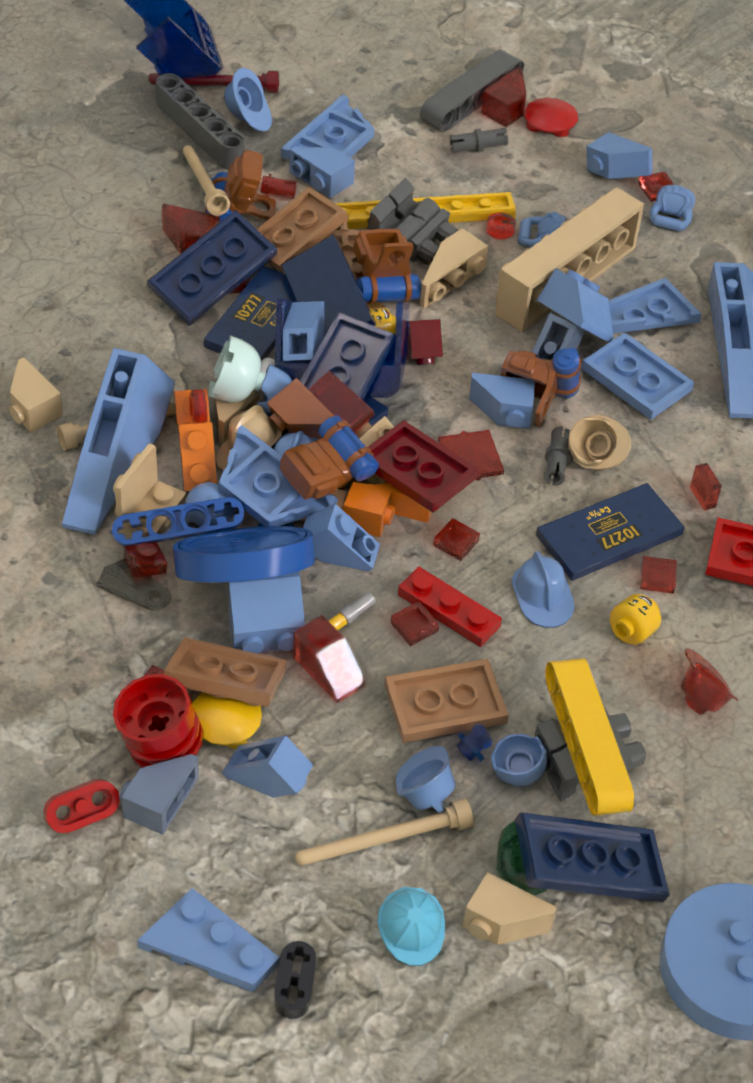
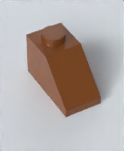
[267,378,334,438]

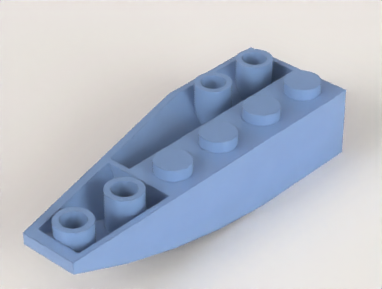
[707,262,753,418]
[62,348,175,535]

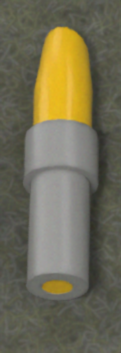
[322,592,376,637]

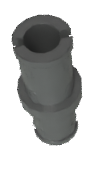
[450,127,508,153]
[544,426,571,485]

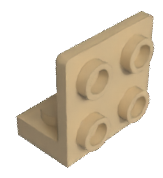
[113,443,187,546]

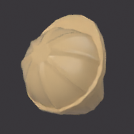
[568,414,631,470]

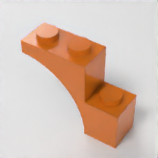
[173,389,217,491]
[343,482,439,537]

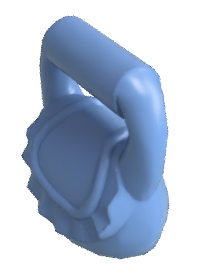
[650,185,696,232]
[518,211,567,247]

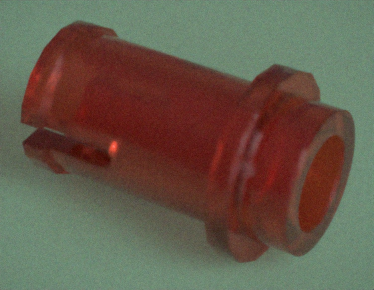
[260,174,297,199]

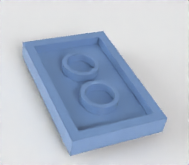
[582,332,694,420]

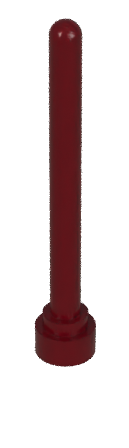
[148,70,279,93]

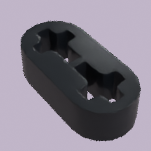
[274,941,316,1019]

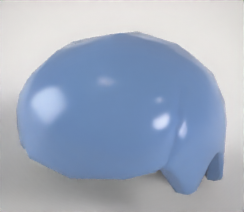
[257,364,292,417]
[184,482,236,527]
[491,733,548,787]

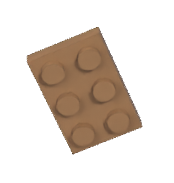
[257,187,349,273]
[163,637,287,707]
[384,658,509,743]

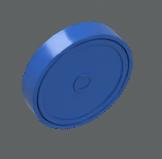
[173,526,315,582]

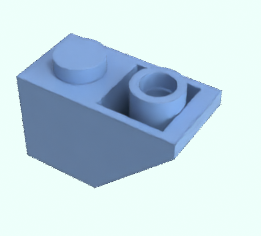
[289,147,355,198]
[283,301,324,366]
[303,504,380,571]

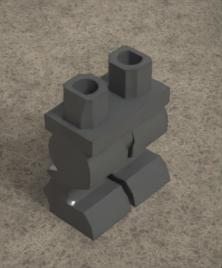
[367,178,458,264]
[534,707,646,801]

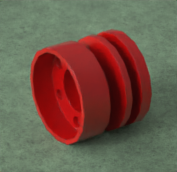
[113,674,204,768]

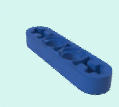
[112,497,244,547]

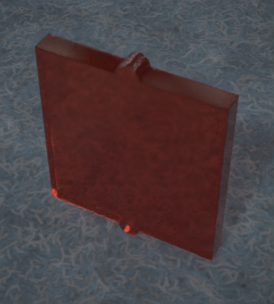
[438,430,504,481]

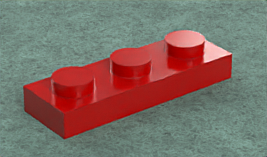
[398,566,502,647]

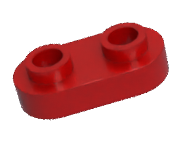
[43,779,120,833]

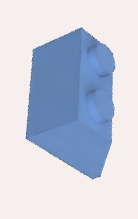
[537,268,614,342]
[228,571,305,653]

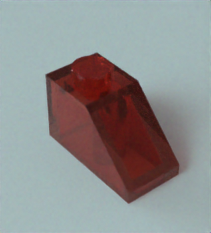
[293,615,365,703]

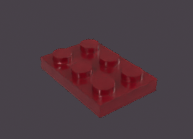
[368,420,478,513]

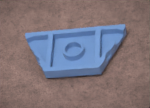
[281,95,374,159]
[219,425,338,526]

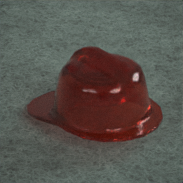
[680,648,739,715]

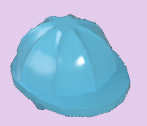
[377,887,445,966]

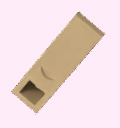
[420,228,488,308]

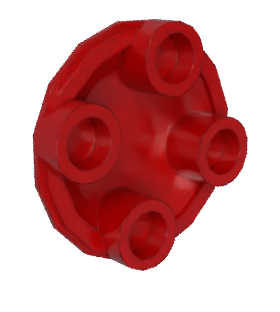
[524,97,578,137]

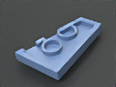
[608,278,701,334]
[137,888,280,992]

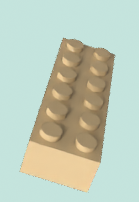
[495,187,644,332]

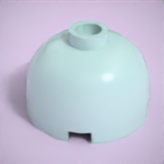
[208,336,265,403]

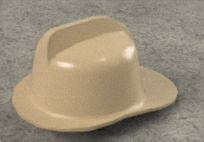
[215,405,283,470]

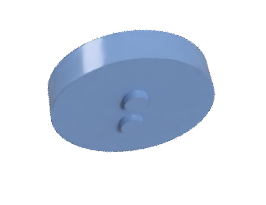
[660,883,753,1041]

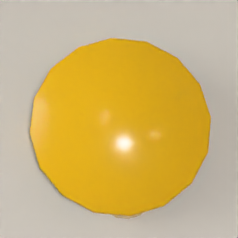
[192,692,262,749]

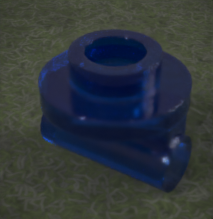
[456,724,492,762]

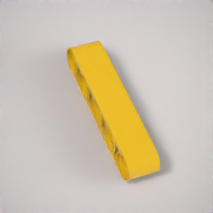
[545,658,634,816]

